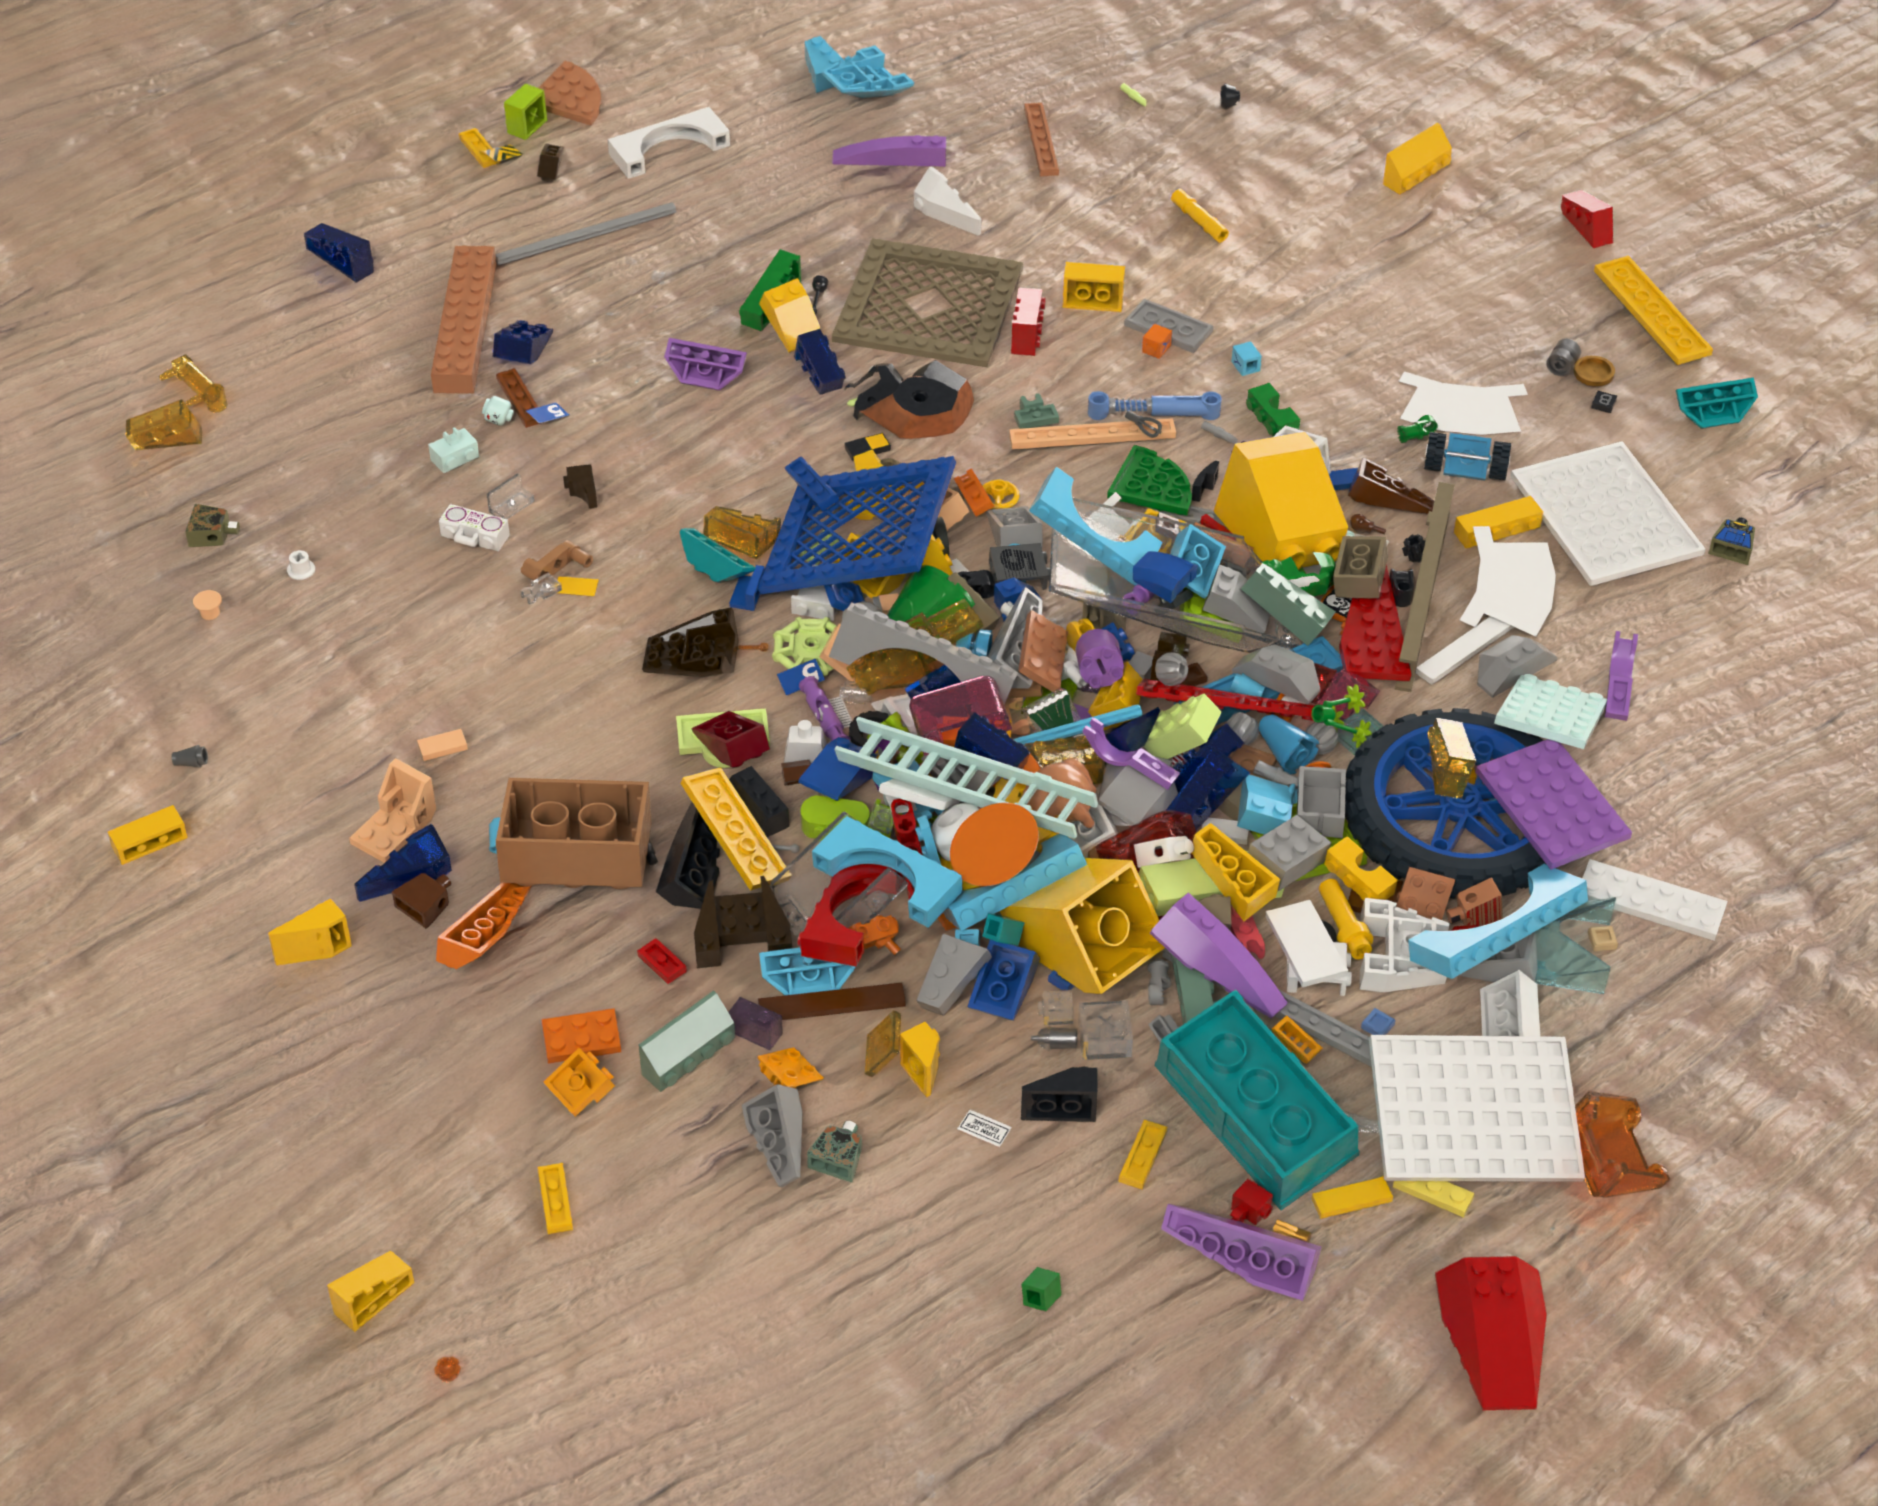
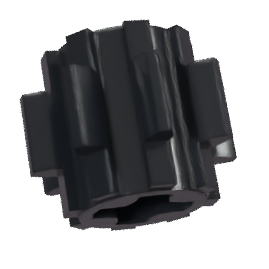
[1402,534,1426,562]

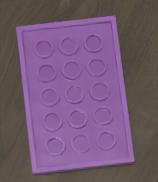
[1476,739,1632,870]

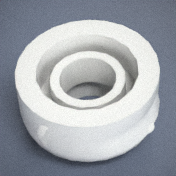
[931,803,979,861]

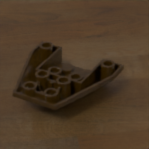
[642,607,739,677]

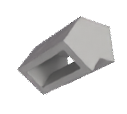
[1148,1015,1179,1042]

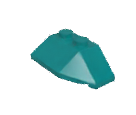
[1676,377,1758,429]
[679,528,756,583]

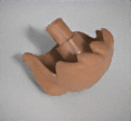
[1023,758,1097,828]

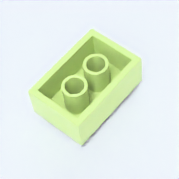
[1142,694,1221,759]

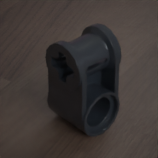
[1390,569,1414,607]
[958,570,995,599]

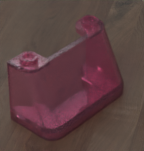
[909,675,1012,756]

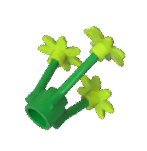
[1311,684,1372,748]

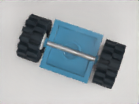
[1424,432,1511,481]

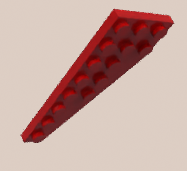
[1339,564,1412,681]

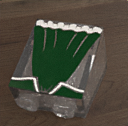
[1021,688,1087,760]

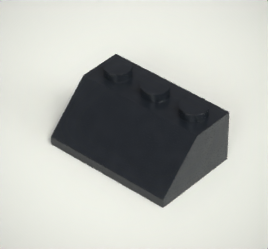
[729,766,789,838]

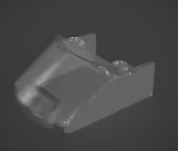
[770,811,909,937]

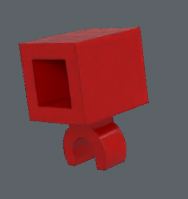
[1230,1179,1273,1226]

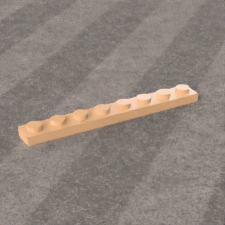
[1009,418,1176,449]

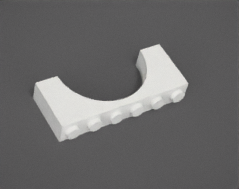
[608,107,730,179]

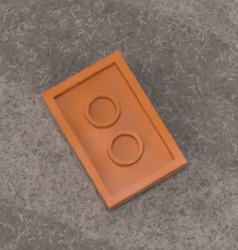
[542,1008,621,1064]

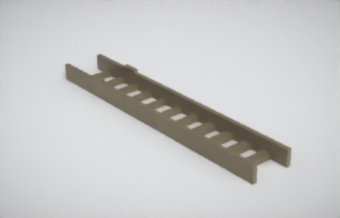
[1395,482,1455,692]

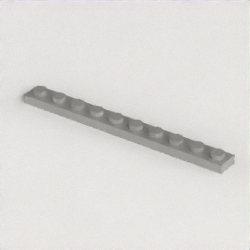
[1163,948,1372,1067]

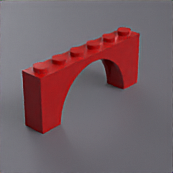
[798,864,903,967]

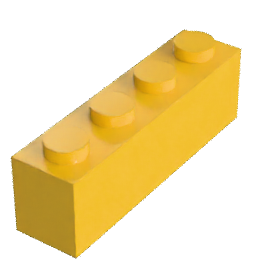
[1454,496,1543,549]

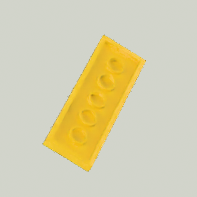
[680,767,791,891]

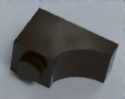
[563,464,597,509]

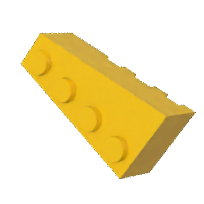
[1191,823,1280,921]

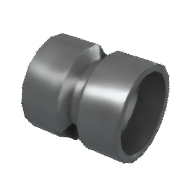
[1546,339,1581,376]

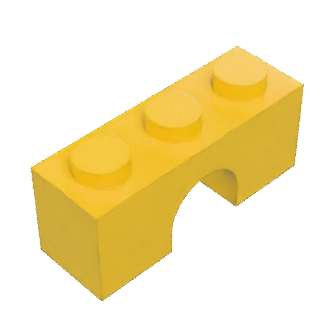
[1324,836,1398,901]

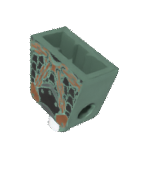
[807,1121,862,1183]

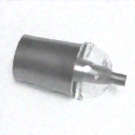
[1031,1026,1078,1051]

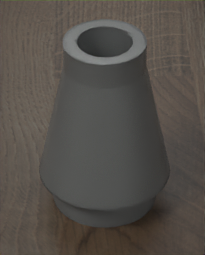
[172,745,208,767]

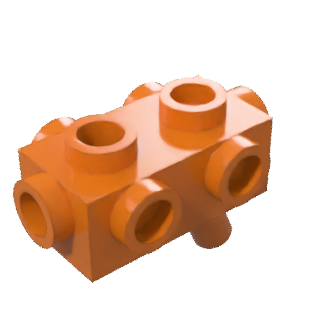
[848,915,901,956]

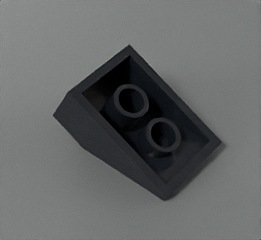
[1021,1066,1098,1122]

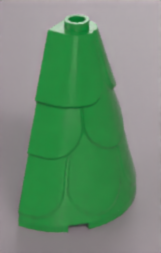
[867,565,975,669]

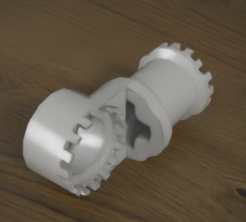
[1148,959,1171,1005]

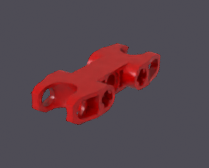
[891,799,922,900]

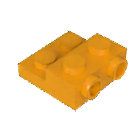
[543,1048,615,1117]

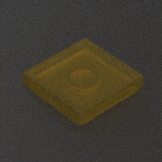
[865,1010,901,1077]

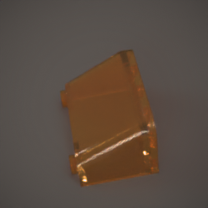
[1575,1091,1670,1198]

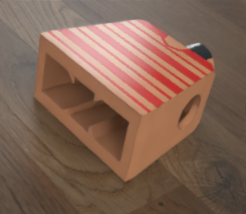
[1446,878,1503,927]

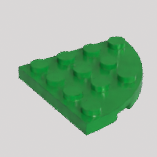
[1107,445,1192,516]

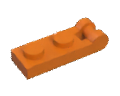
[954,468,994,517]

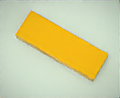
[459,128,501,168]
[1118,1119,1168,1189]
[538,1163,573,1234]
[1311,1176,1393,1219]

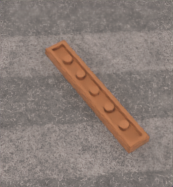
[1024,102,1059,177]

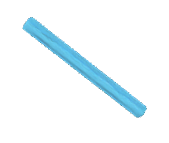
[1013,705,1142,749]

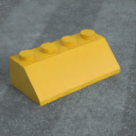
[1383,123,1452,195]

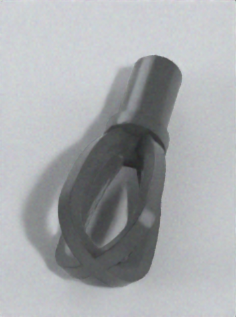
[1125,411,1162,438]

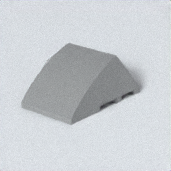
[1097,763,1184,828]

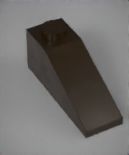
[537,143,564,182]

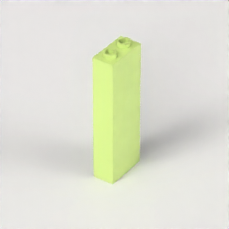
[1139,851,1284,916]

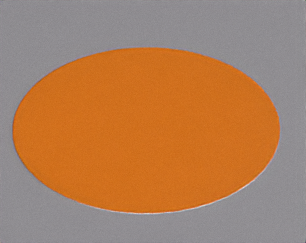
[950,803,1039,886]

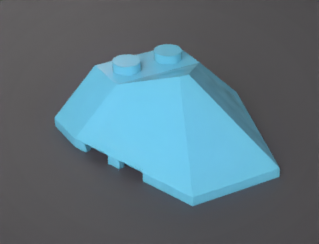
[822,46,914,98]

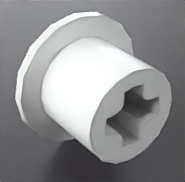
[287,550,315,580]

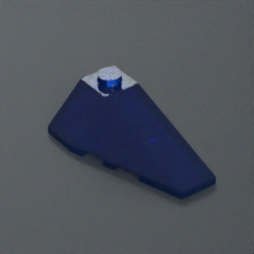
[354,824,452,902]

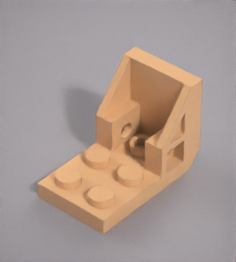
[349,758,436,864]

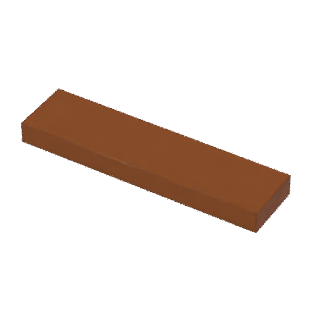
[496,368,544,428]

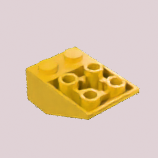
[268,898,352,966]

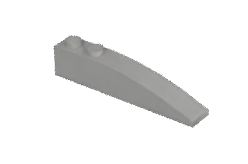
[987,587,1043,689]

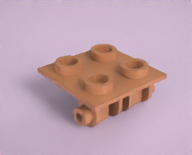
[1396,867,1455,920]

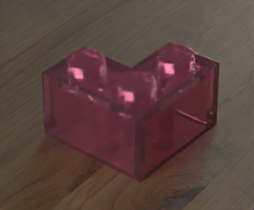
[1318,669,1380,724]

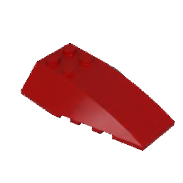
[1435,1256,1547,1411]

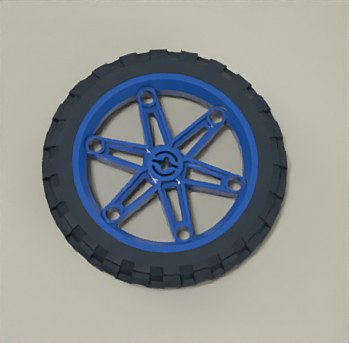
[1345,708,1547,899]

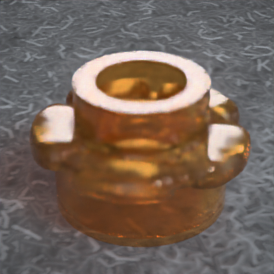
[434,1357,461,1382]

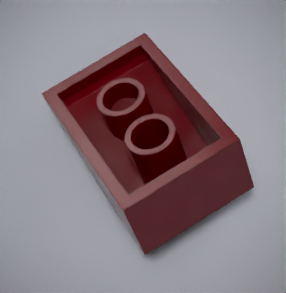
[691,711,770,768]

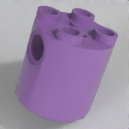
[1075,629,1124,688]

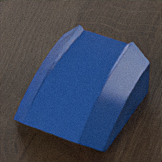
[1133,551,1198,603]

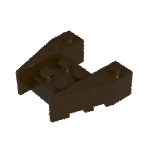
[694,876,792,968]

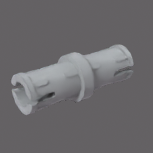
[1253,760,1298,788]

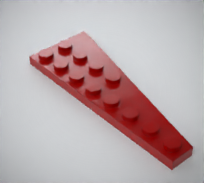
[1136,678,1315,721]

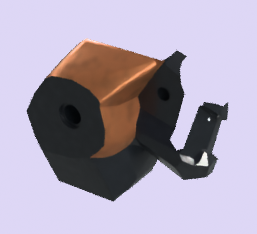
[845,360,974,439]

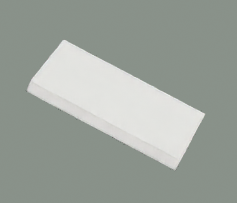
[1265,900,1348,988]

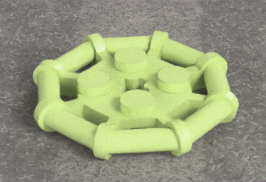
[772,617,837,676]

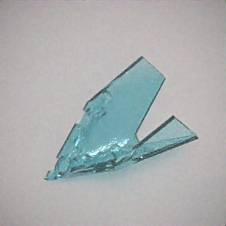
[1493,897,1616,994]

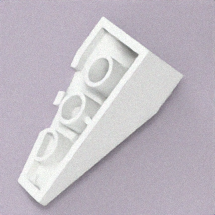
[914,167,981,235]

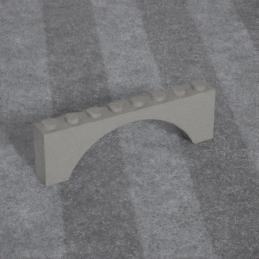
[829,602,1018,720]

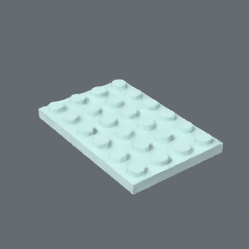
[1494,674,1607,749]

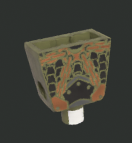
[185,504,240,547]

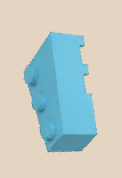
[804,36,845,93]

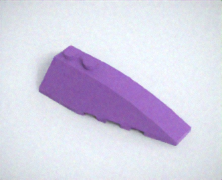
[832,135,946,166]
[1150,892,1288,1019]
[1161,1204,1321,1301]

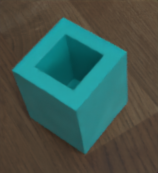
[982,913,1025,946]

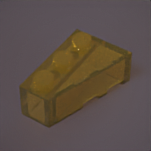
[126,399,202,450]
[703,506,781,559]
[1428,718,1476,799]

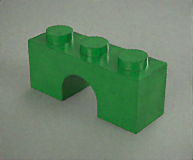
[1246,382,1300,437]

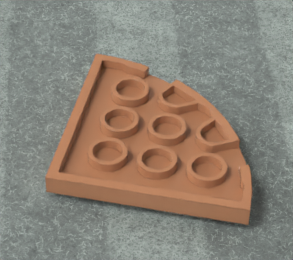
[538,61,601,125]

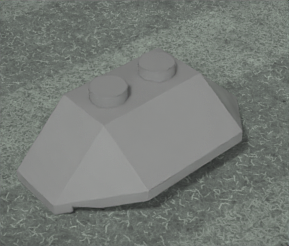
[1477,635,1558,698]
[1232,644,1320,705]

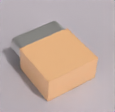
[872,593,899,615]

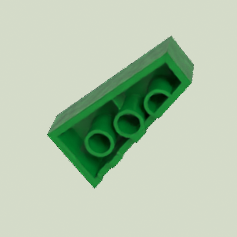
[739,249,801,331]

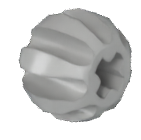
[1155,652,1188,686]
[1226,712,1259,745]
[1306,722,1338,755]

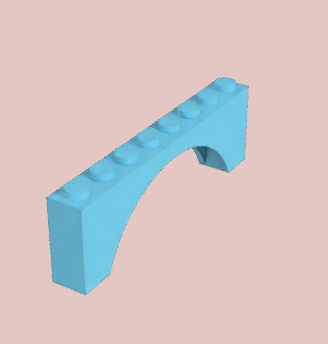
[1408,864,1588,979]

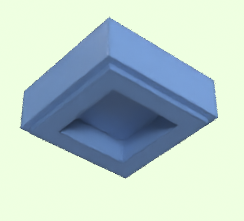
[1361,1008,1395,1035]

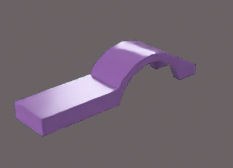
[1605,631,1638,721]
[1082,717,1180,790]

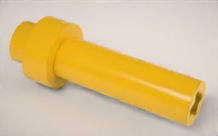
[1318,879,1373,959]

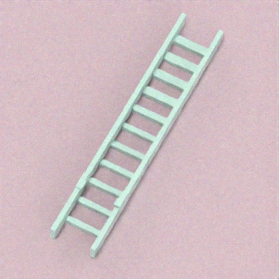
[835,717,1098,839]

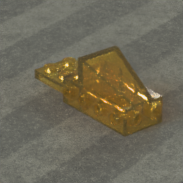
[846,599,984,696]

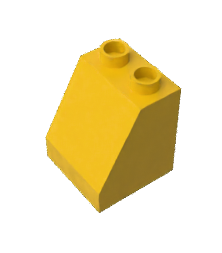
[1213,432,1348,570]
[1000,858,1165,994]

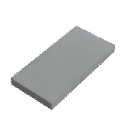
[1124,299,1213,353]

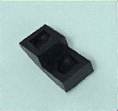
[1192,460,1220,502]

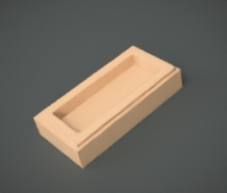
[417,729,468,761]

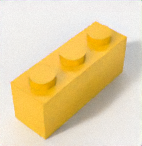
[108,805,188,865]

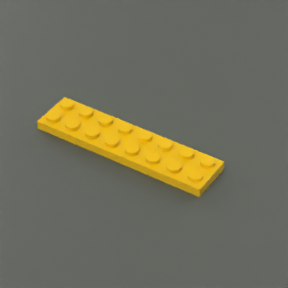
[1594,255,1713,365]

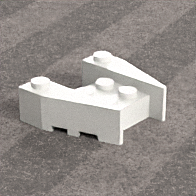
[1360,898,1450,992]

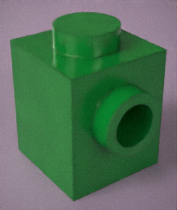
[1021,1267,1062,1312]

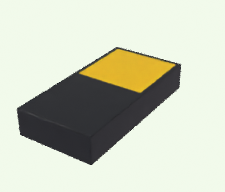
[844,432,891,461]

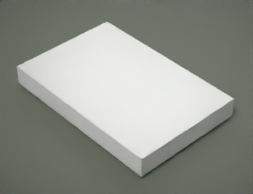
[879,779,960,811]

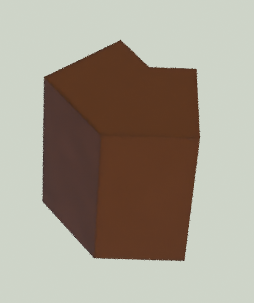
[781,760,811,786]

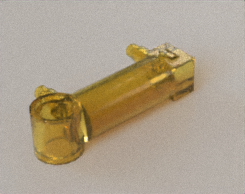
[159,354,227,412]

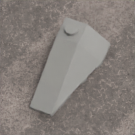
[1458,932,1538,982]
[742,1084,802,1187]

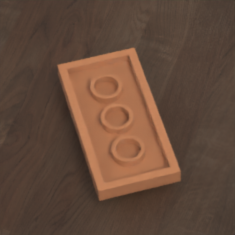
[1018,610,1068,693]

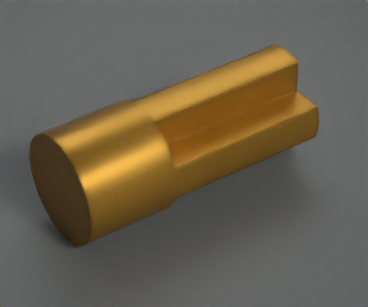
[1273,1219,1311,1243]

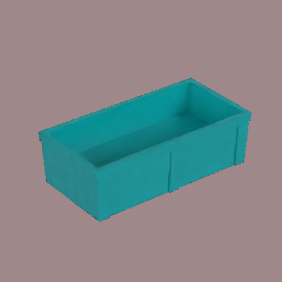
[1155,989,1360,1211]

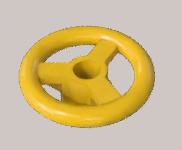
[982,479,1020,509]

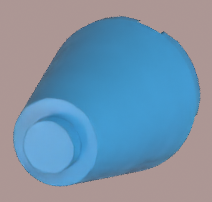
[1259,714,1319,774]

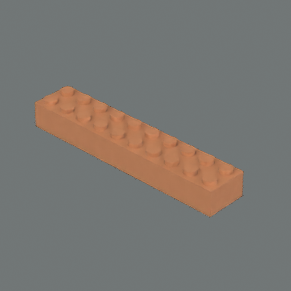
[431,245,496,394]

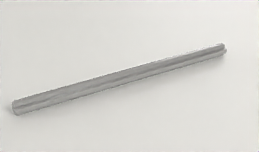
[495,202,676,265]

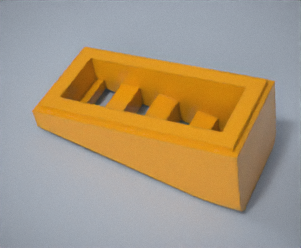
[1271,1015,1323,1064]

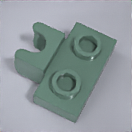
[1014,393,1059,429]

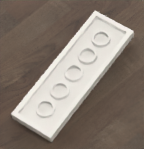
[1582,859,1728,941]

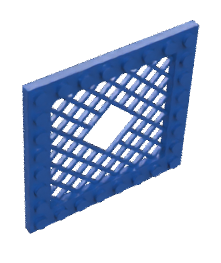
[758,456,956,594]

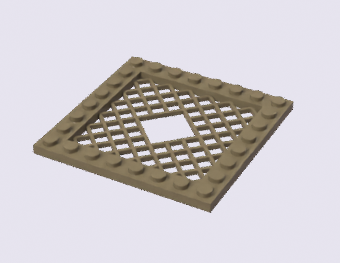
[832,238,1023,367]

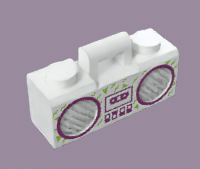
[439,504,510,552]

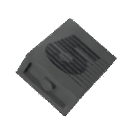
[989,543,1051,590]

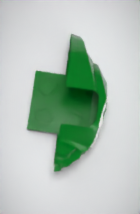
[1261,552,1336,597]

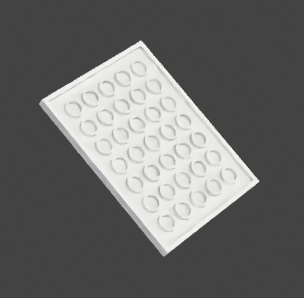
[1510,442,1705,586]

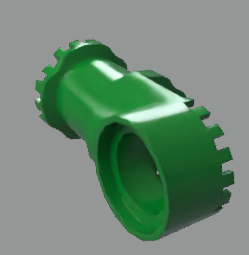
[1397,415,1438,443]

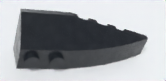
[656,802,720,909]

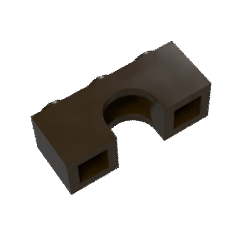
[1150,632,1190,681]

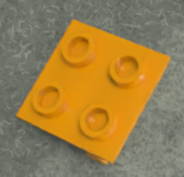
[757,1047,824,1089]

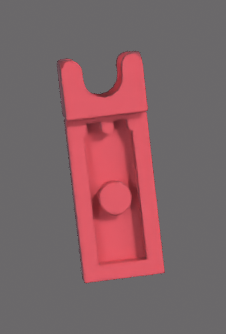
[1230,906,1265,959]

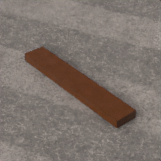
[758,982,906,1023]

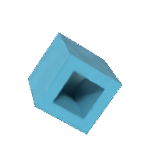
[1231,341,1262,376]

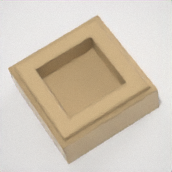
[1588,926,1618,951]

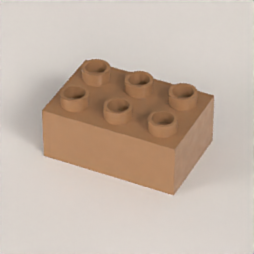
[496,778,652,889]

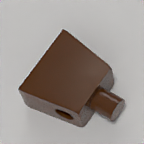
[392,874,452,929]

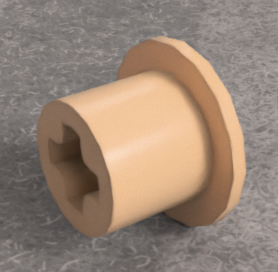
[193,590,222,620]

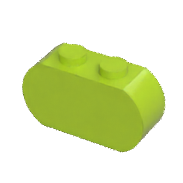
[801,795,870,840]

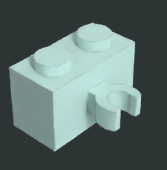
[428,427,479,474]

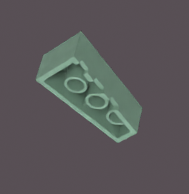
[1241,563,1336,646]

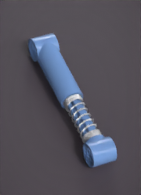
[1088,391,1222,420]

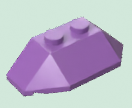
[664,338,747,391]

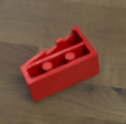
[1561,190,1613,248]

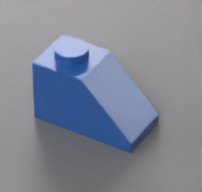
[994,577,1041,613]

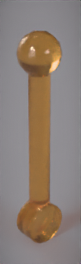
[737,643,768,652]

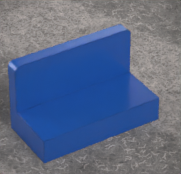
[729,565,765,611]

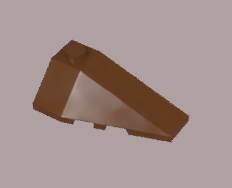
[1348,458,1434,514]

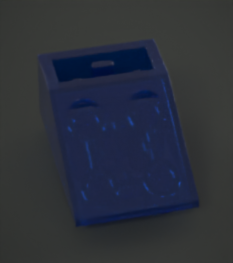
[492,320,554,364]

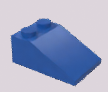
[798,737,877,801]
[967,940,1040,1021]

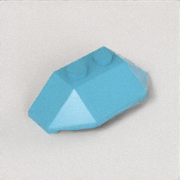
[759,947,858,995]

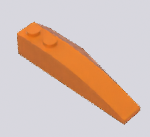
[436,883,532,969]

